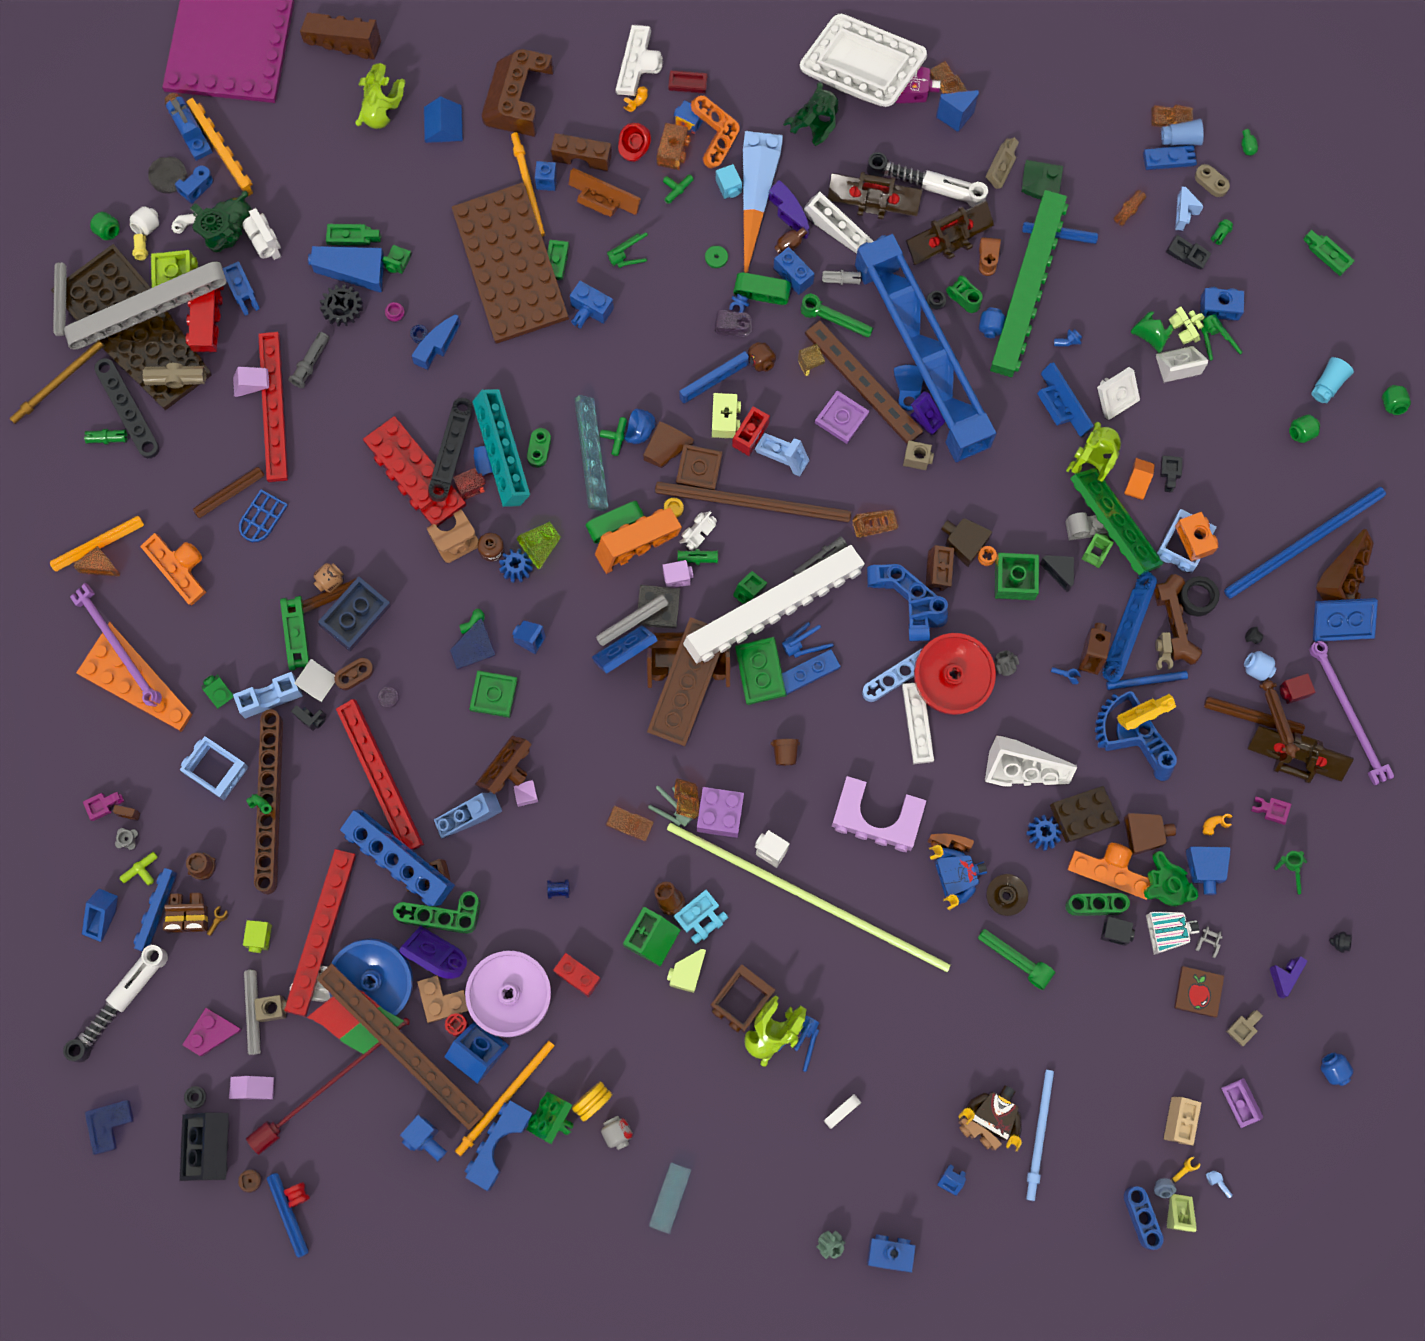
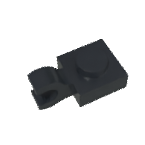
[1160,455,1182,492]

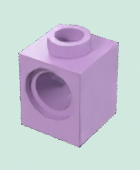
[663,560,693,589]

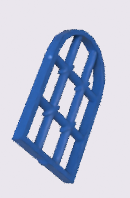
[239,490,288,542]

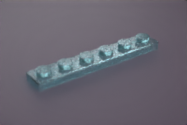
[574,395,609,511]

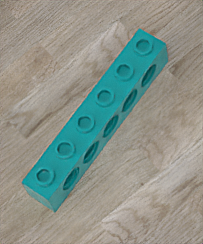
[472,389,530,507]

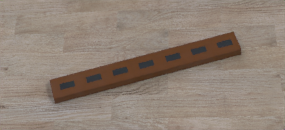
[805,321,923,444]

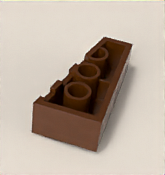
[300,13,381,60]

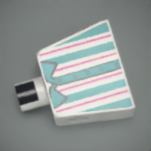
[1146,912,1199,955]

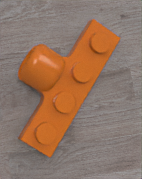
[140,533,207,606]
[1067,843,1150,900]

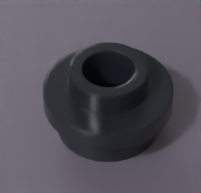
[927,290,946,310]
[184,1086,206,1108]

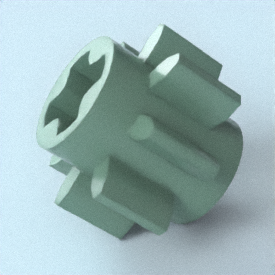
[817,1231,845,1259]

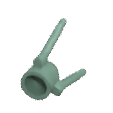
[648,786,695,827]

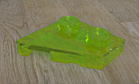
[517,522,561,569]

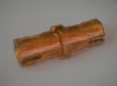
[1114,190,1146,226]

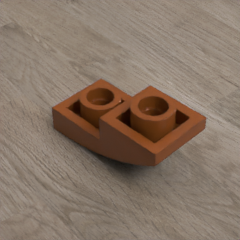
[927,834,974,852]

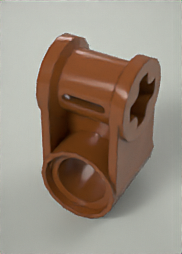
[979,237,1001,276]

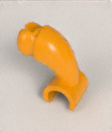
[623,87,648,112]
[1203,814,1233,836]

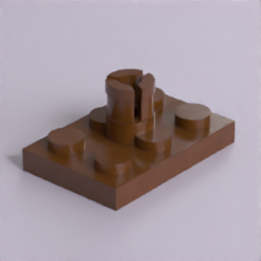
[475,735,532,794]

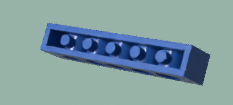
[340,810,455,907]

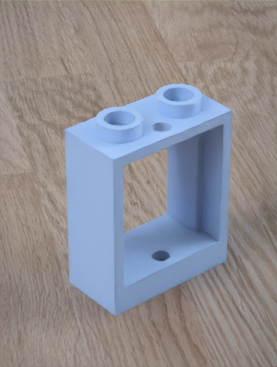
[1157,509,1216,573]
[180,736,249,801]

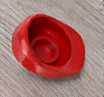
[618,123,651,162]

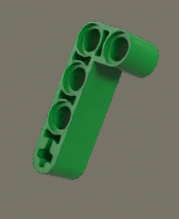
[393,891,480,934]

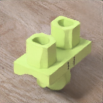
[1169,307,1204,344]

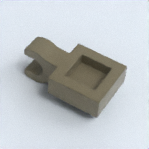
[1155,632,1173,670]
[1226,1010,1263,1046]

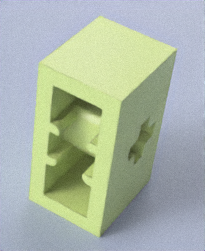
[712,393,741,438]

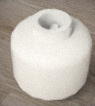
[130,207,159,236]

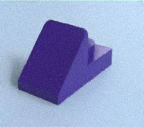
[911,392,945,435]
[1270,956,1307,999]

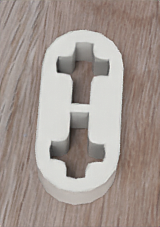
[824,1094,861,1129]

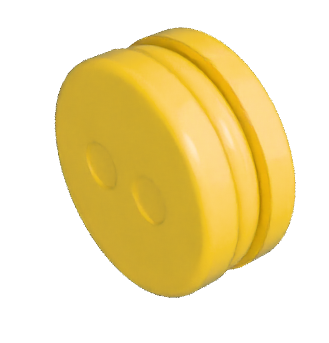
[572,1081,612,1121]

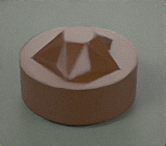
[238,1170,262,1192]

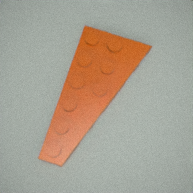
[76,622,192,732]

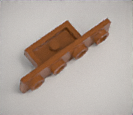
[568,168,641,217]

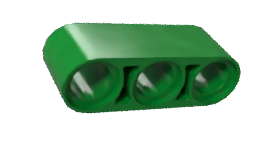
[733,273,792,305]
[585,501,644,544]
[1065,893,1130,916]

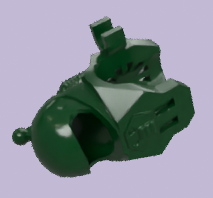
[783,82,839,146]
[190,191,252,252]

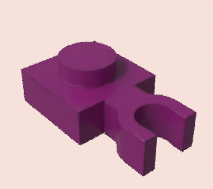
[1251,797,1292,825]

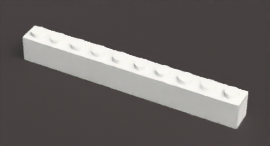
[683,545,865,664]

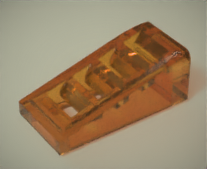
[853,509,898,537]

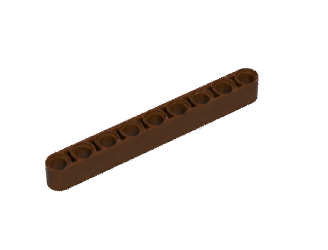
[254,709,283,895]

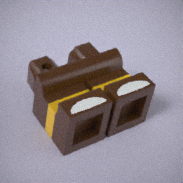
[163,893,208,933]

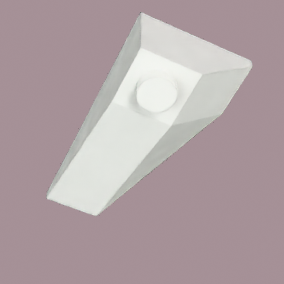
[985,735,1077,786]

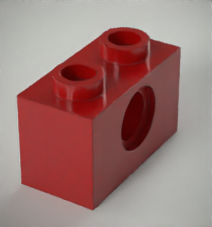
[732,407,770,456]
[553,953,601,997]

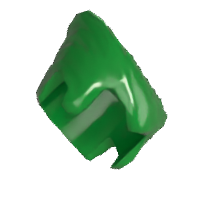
[1131,311,1173,353]

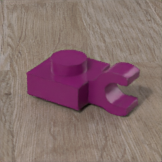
[83,792,124,821]

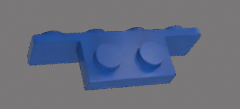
[1037,362,1093,437]

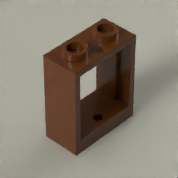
[710,964,775,1033]

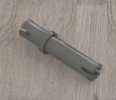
[792,536,848,576]

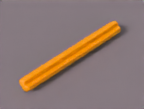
[50,516,144,571]

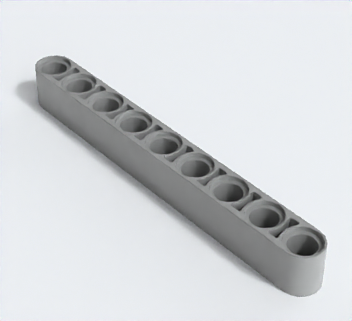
[64,262,227,349]

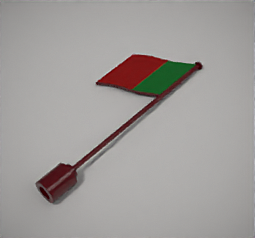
[246,990,410,1155]

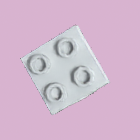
[242,208,281,260]

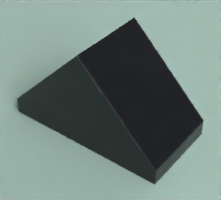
[1040,555,1074,592]

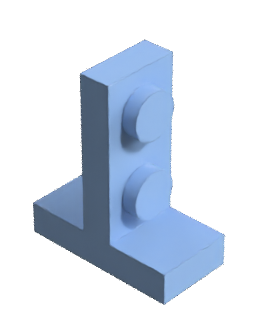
[755,433,810,476]

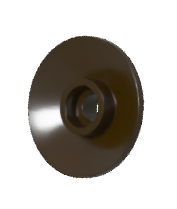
[986,874,1028,916]

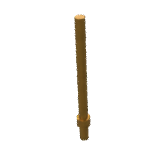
[9,340,104,424]

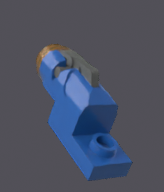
[165,93,213,161]

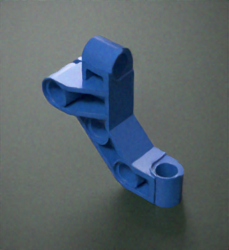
[867,564,948,641]

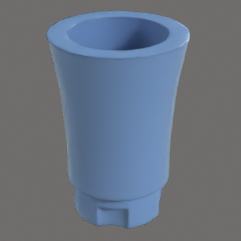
[1161,118,1203,146]

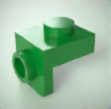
[201,674,234,709]

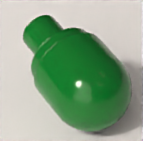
[1241,129,1258,156]

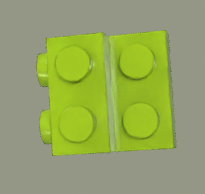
[151,250,198,288]

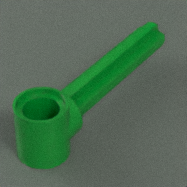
[800,294,873,338]
[978,929,1056,990]

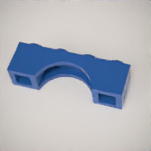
[465,1101,534,1191]

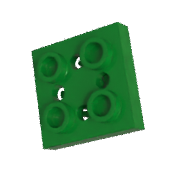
[526,1091,573,1144]

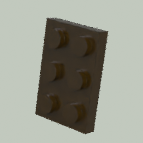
[1050,786,1120,843]

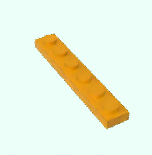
[186,98,253,196]

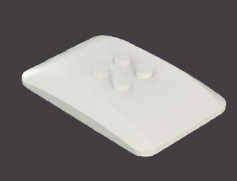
[800,14,927,107]

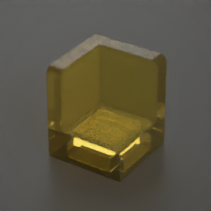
[798,344,825,376]

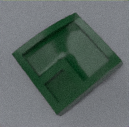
[1021,160,1063,200]

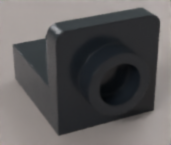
[291,705,326,731]

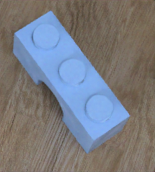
[233,672,303,719]

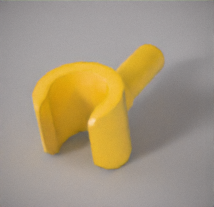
[1172,1157,1200,1183]

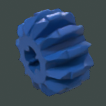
[499,549,533,583]
[1026,815,1062,851]

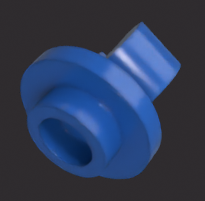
[729,294,750,315]

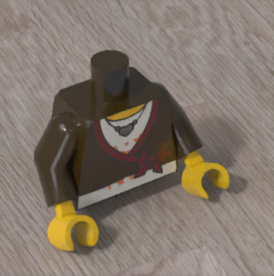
[958,1085,1022,1151]

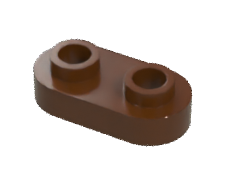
[334,658,374,690]

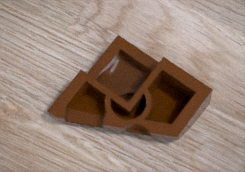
[643,421,694,468]

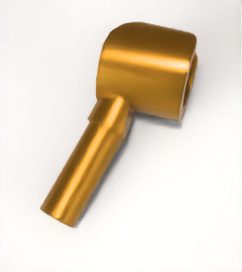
[206,906,228,936]

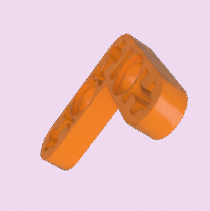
[691,96,740,168]

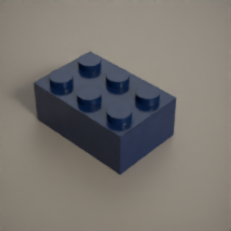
[318,576,390,652]

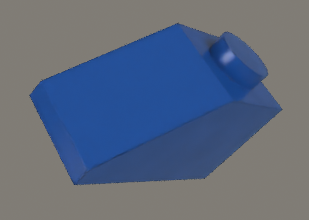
[512,620,546,654]
[82,889,118,942]

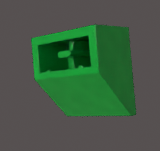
[623,907,681,967]

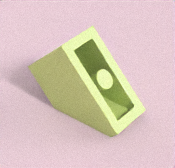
[667,949,706,993]

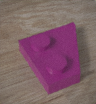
[182,1008,242,1056]

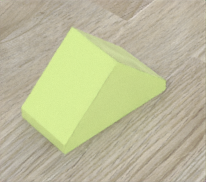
[1167,1194,1197,1232]

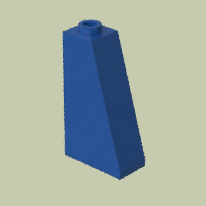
[308,246,384,292]

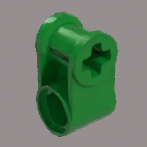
[946,276,983,313]

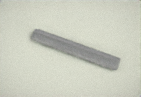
[53,262,66,336]
[596,595,668,646]
[244,970,261,1055]

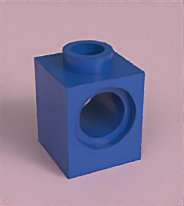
[535,161,557,191]

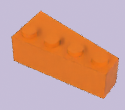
[595,508,682,574]

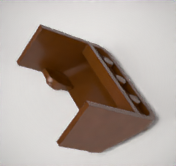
[647,632,730,688]

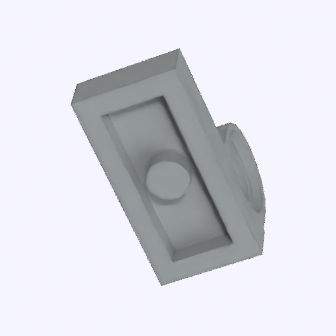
[1065,512,1108,540]

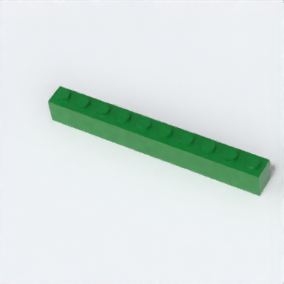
[990,190,1068,377]

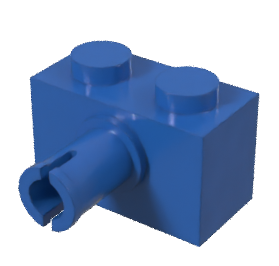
[570,281,614,328]
[400,1115,447,1162]
[867,1235,915,1273]

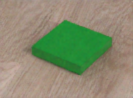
[469,670,518,718]

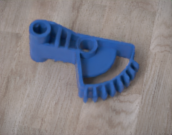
[1095,691,1177,781]

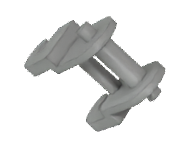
[1195,926,1223,958]

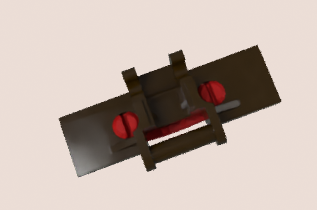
[827,172,922,220]
[906,201,994,265]
[1247,726,1354,783]

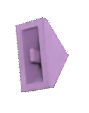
[233,367,269,397]
[229,1076,274,1099]

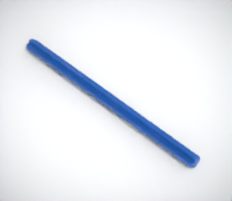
[1224,487,1386,599]

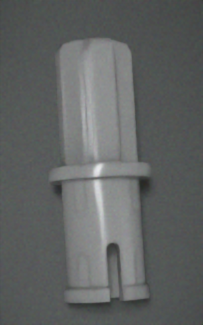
[822,270,861,285]

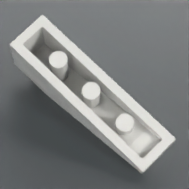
[803,192,874,254]

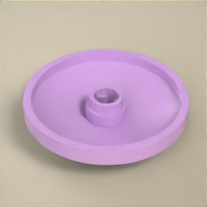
[465,951,551,1037]

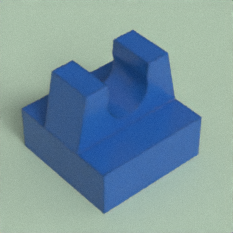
[937,1164,966,1196]

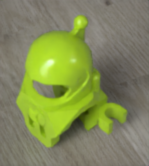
[355,63,405,129]
[1066,422,1121,482]
[744,996,806,1067]

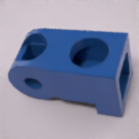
[175,166,213,204]

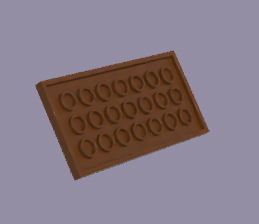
[451,182,569,344]

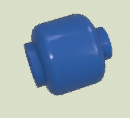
[979,308,1006,338]
[1320,1053,1353,1086]

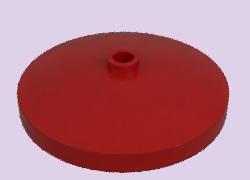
[914,633,996,715]

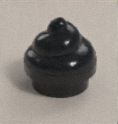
[1329,932,1352,953]

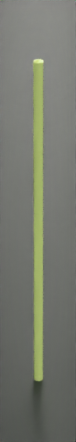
[667,823,951,972]

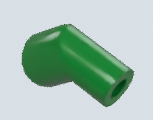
[459,609,485,634]
[246,794,272,814]

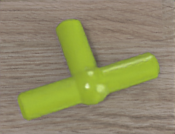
[120,852,158,885]

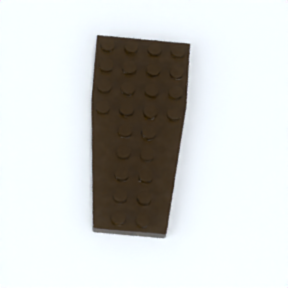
[51,244,212,410]

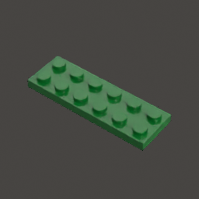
[1070,468,1164,575]

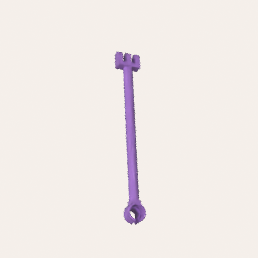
[70,583,162,707]
[1309,641,1394,785]

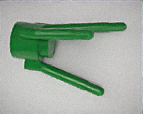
[607,232,648,268]
[1201,314,1242,361]
[1274,851,1307,895]

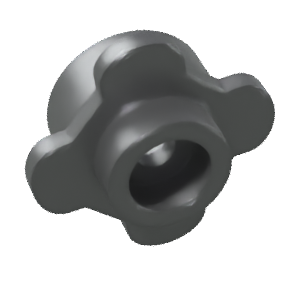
[115,828,138,850]

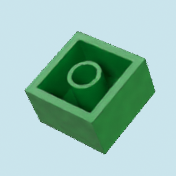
[995,553,1039,600]

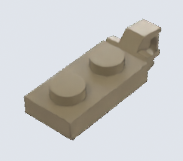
[985,138,1019,189]

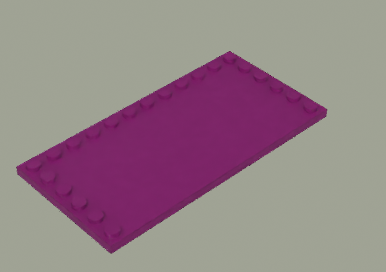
[162,0,295,103]

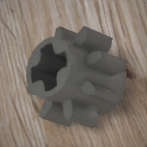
[994,650,1020,676]

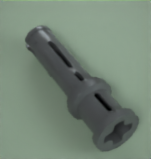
[288,332,330,388]

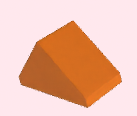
[1124,458,1155,500]

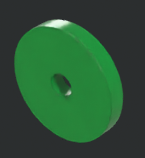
[705,246,728,268]

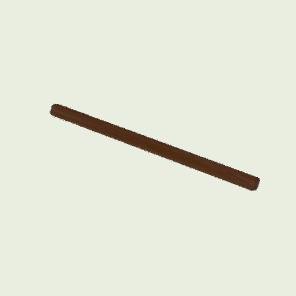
[655,482,851,522]

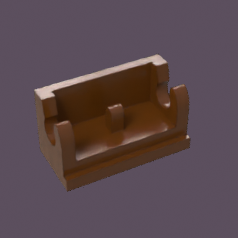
[925,545,954,591]

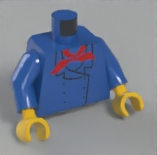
[929,845,987,910]

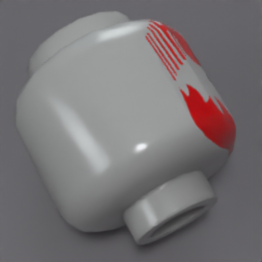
[601,1116,633,1150]

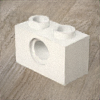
[755,830,790,868]

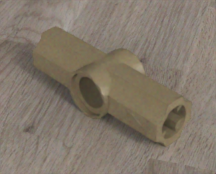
[143,363,206,388]

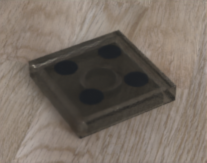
[637,585,680,629]

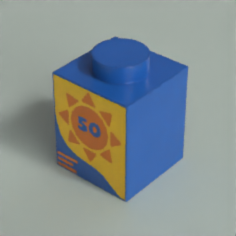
[674,100,704,134]

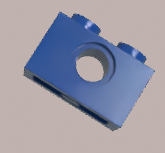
[773,247,815,295]
[1200,287,1244,321]

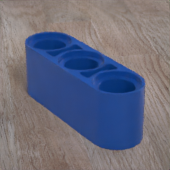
[1124,1186,1164,1250]

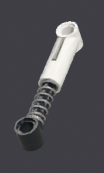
[867,152,988,207]
[63,945,168,1062]

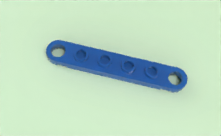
[1102,572,1157,683]

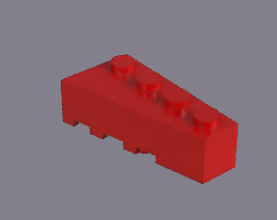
[186,286,224,352]

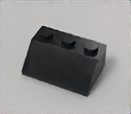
[180,1112,229,1181]

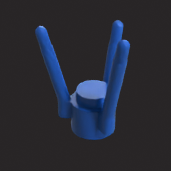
[782,622,834,658]
[778,1016,819,1072]

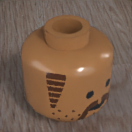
[313,563,344,593]

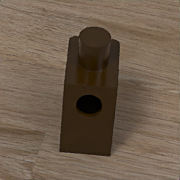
[941,518,992,567]

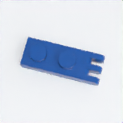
[1143,146,1197,170]

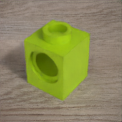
[243,920,272,953]

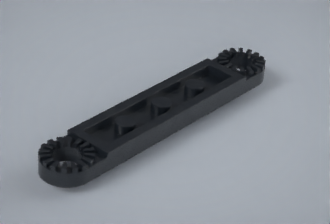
[94,358,159,459]
[428,397,472,502]

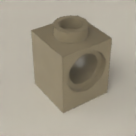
[903,441,934,470]
[254,995,288,1022]

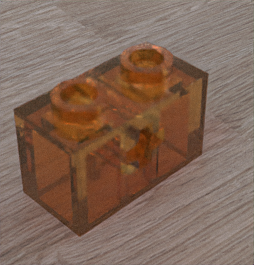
[657,123,691,170]

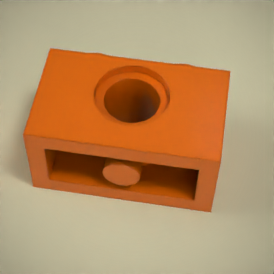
[1175,512,1218,562]

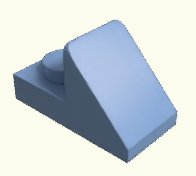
[1175,187,1203,231]

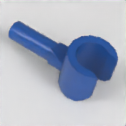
[1051,667,1081,684]

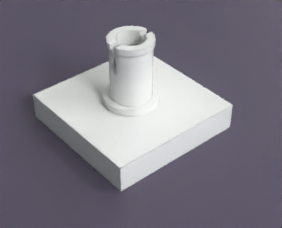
[1097,367,1140,420]

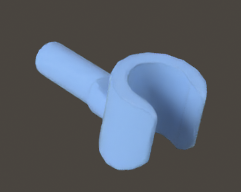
[1206,1171,1232,1198]

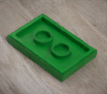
[735,637,787,705]

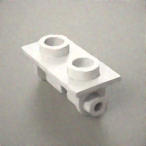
[679,511,717,551]

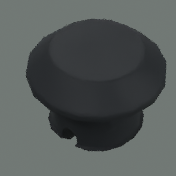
[1245,627,1263,644]

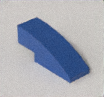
[412,315,461,370]

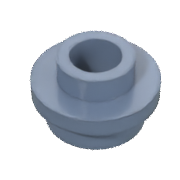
[1154,1178,1176,1198]

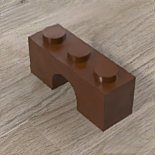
[551,133,612,171]

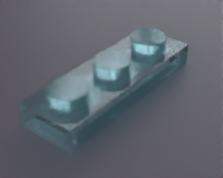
[649,1163,691,1234]

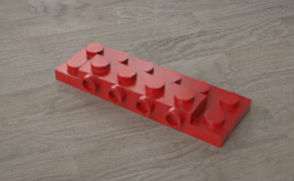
[363,416,467,527]

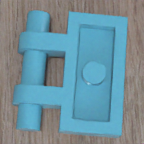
[674,890,728,944]

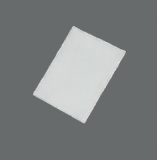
[294,659,335,702]

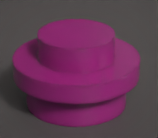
[385,302,405,322]

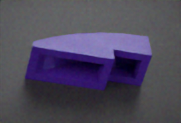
[768,180,809,239]

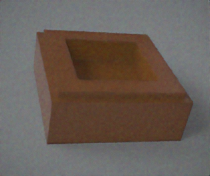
[113,805,140,820]

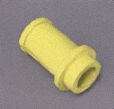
[132,234,148,260]

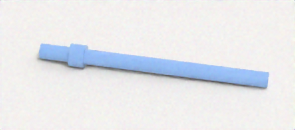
[1026,1070,1054,1201]

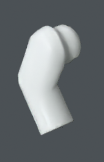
[172,214,196,233]

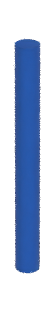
[1106,671,1188,690]

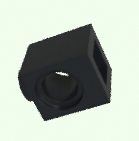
[1100,917,1135,946]

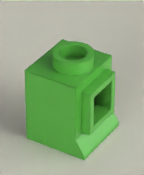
[1082,533,1114,568]

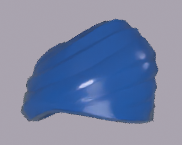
[625,409,656,444]

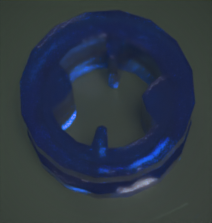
[410,325,429,344]

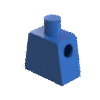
[1186,847,1230,895]

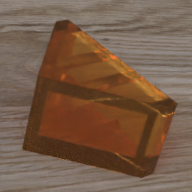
[74,546,120,577]

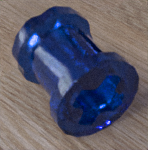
[547,879,570,899]

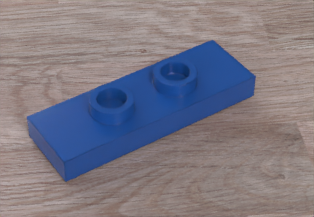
[782,649,841,695]

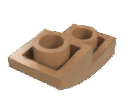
[958,1118,1002,1150]

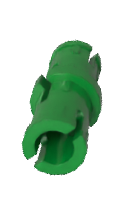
[84,429,127,445]
[678,549,718,565]

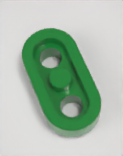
[527,428,551,468]

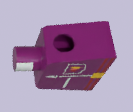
[896,66,940,103]

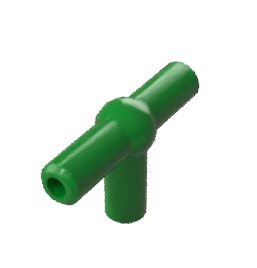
[663,175,694,204]
[600,417,627,456]

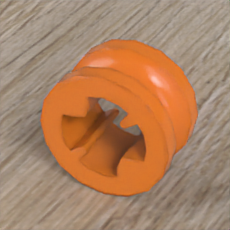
[978,546,997,566]

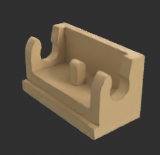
[1164,1097,1201,1145]

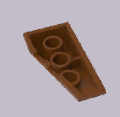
[1316,529,1374,601]

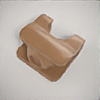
[427,510,478,563]

